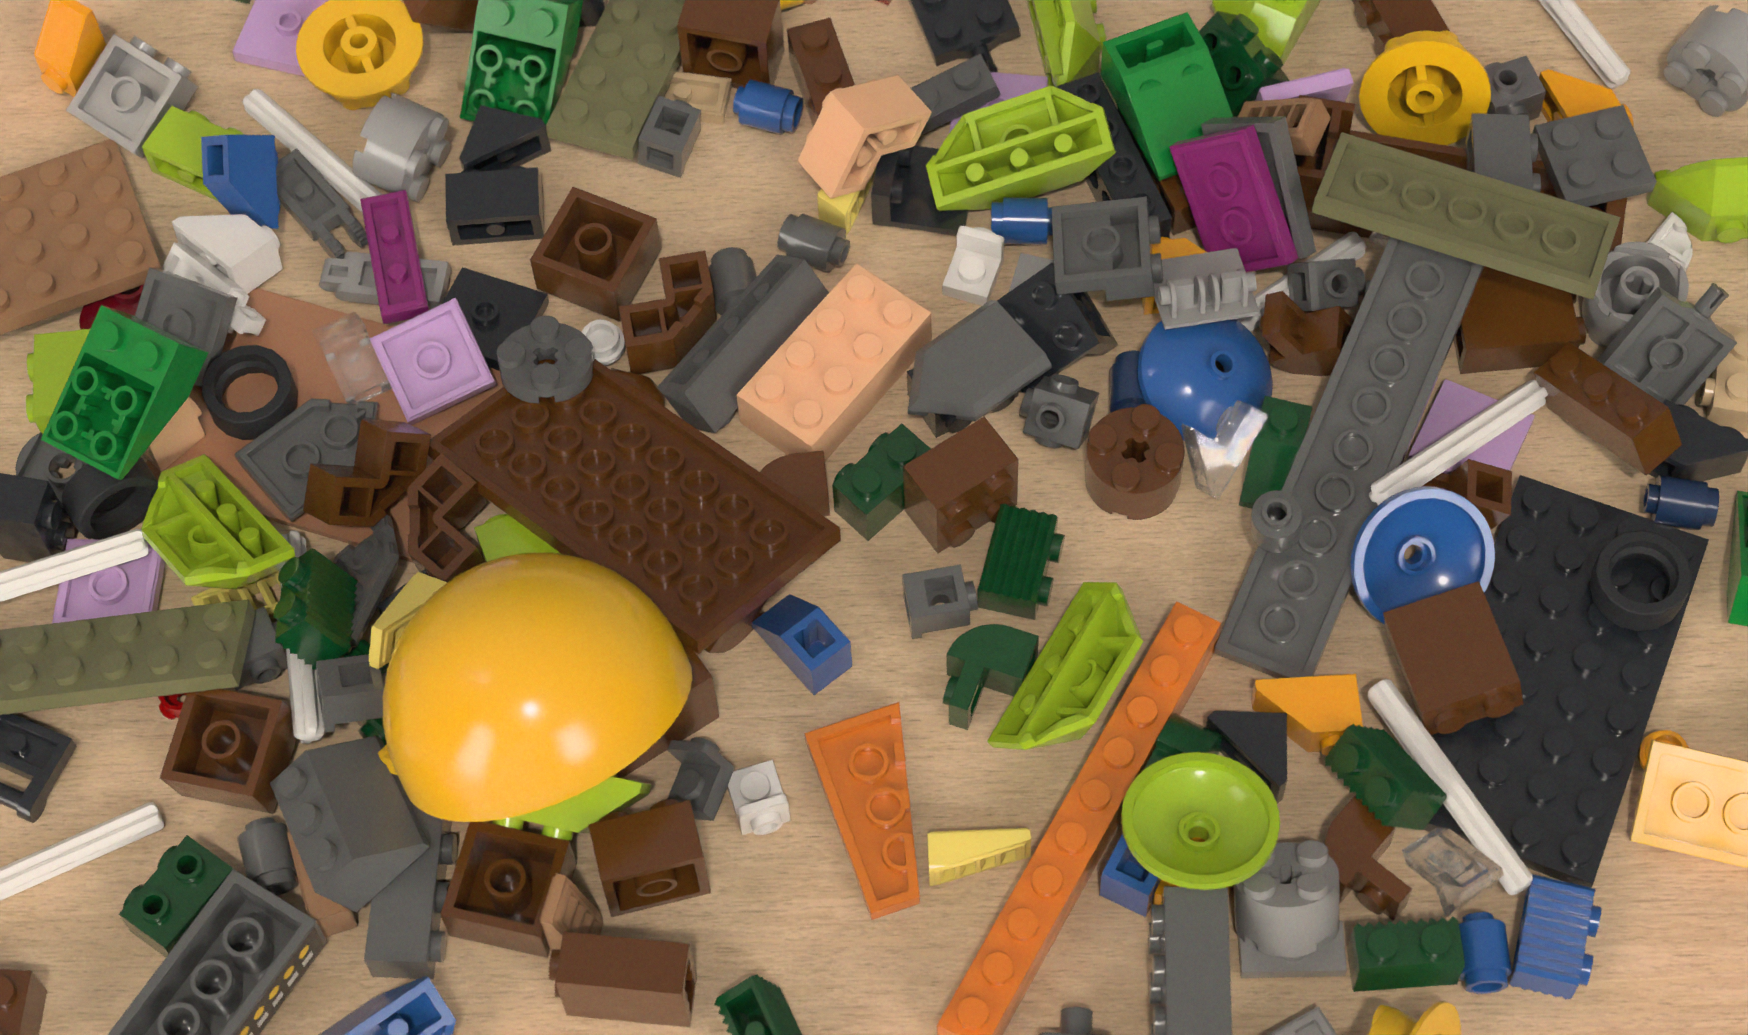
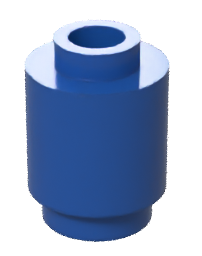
[733,79,804,134]
[991,197,1053,245]
[1459,912,1512,994]

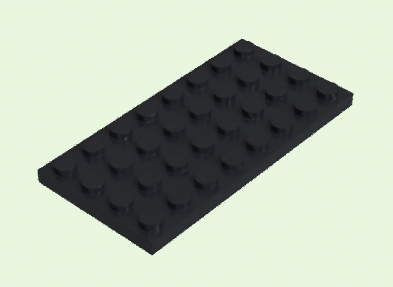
[1424,475,1709,888]

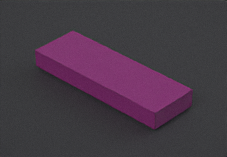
[360,190,429,324]

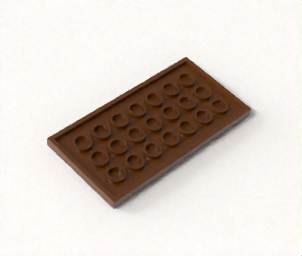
[428,359,841,654]

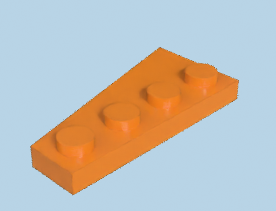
[804,702,920,920]

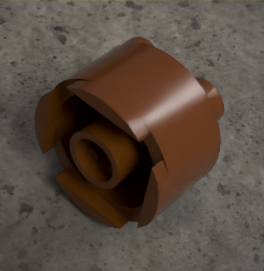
[1085,404,1185,520]

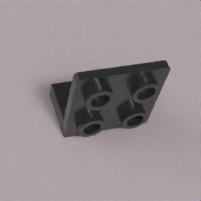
[871,146,969,235]
[997,263,1118,393]

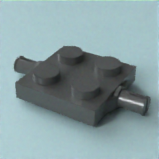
[1597,283,1737,405]

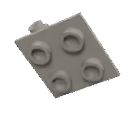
[1154,248,1260,330]

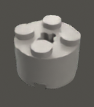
[1664,5,1748,117]
[353,93,451,202]
[1582,242,1689,347]
[1234,840,1340,957]

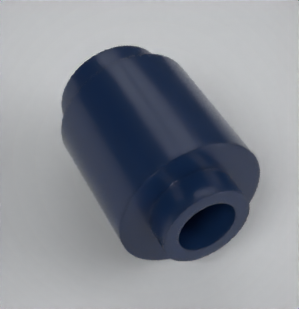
[1110,351,1146,412]
[1643,475,1719,530]

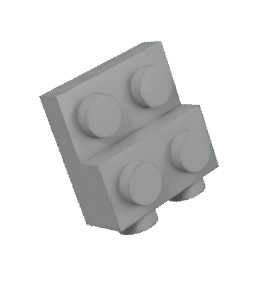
[66,34,198,158]

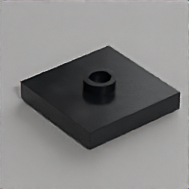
[442,267,549,371]

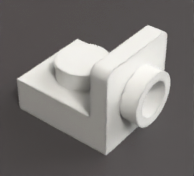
[942,226,1004,306]
[727,760,791,835]

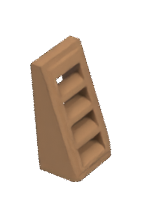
[1238,98,1331,157]
[287,829,357,937]
[540,873,603,952]

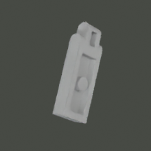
[319,252,451,310]

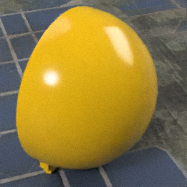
[378,552,692,822]

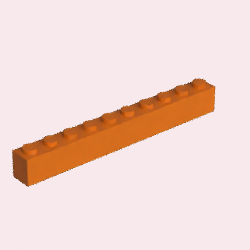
[937,601,1221,1035]

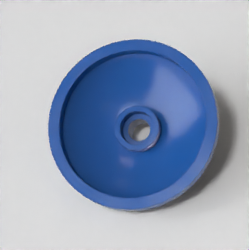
[1138,319,1273,447]
[1351,486,1495,625]

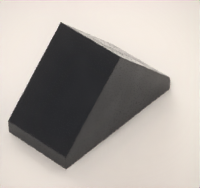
[459,105,551,171]
[1206,711,1287,804]

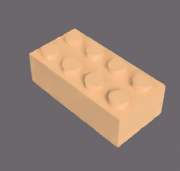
[736,263,932,461]

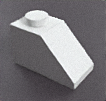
[172,214,283,294]

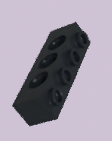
[1056,72,1172,238]

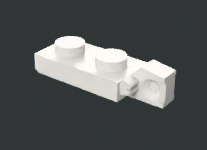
[162,242,266,336]

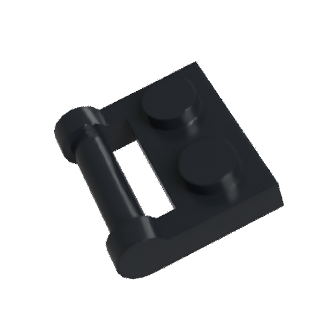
[0,714,77,823]

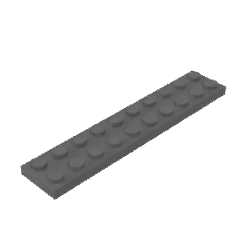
[1215,237,1484,678]

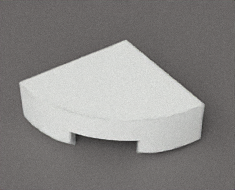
[1647,212,1693,272]

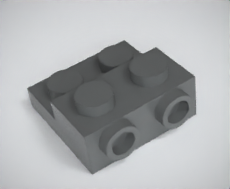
[1052,197,1163,301]

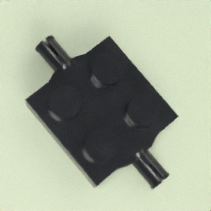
[908,0,1021,73]

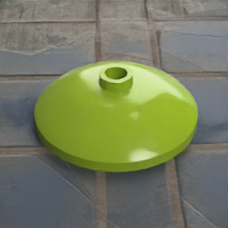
[1121,752,1280,890]

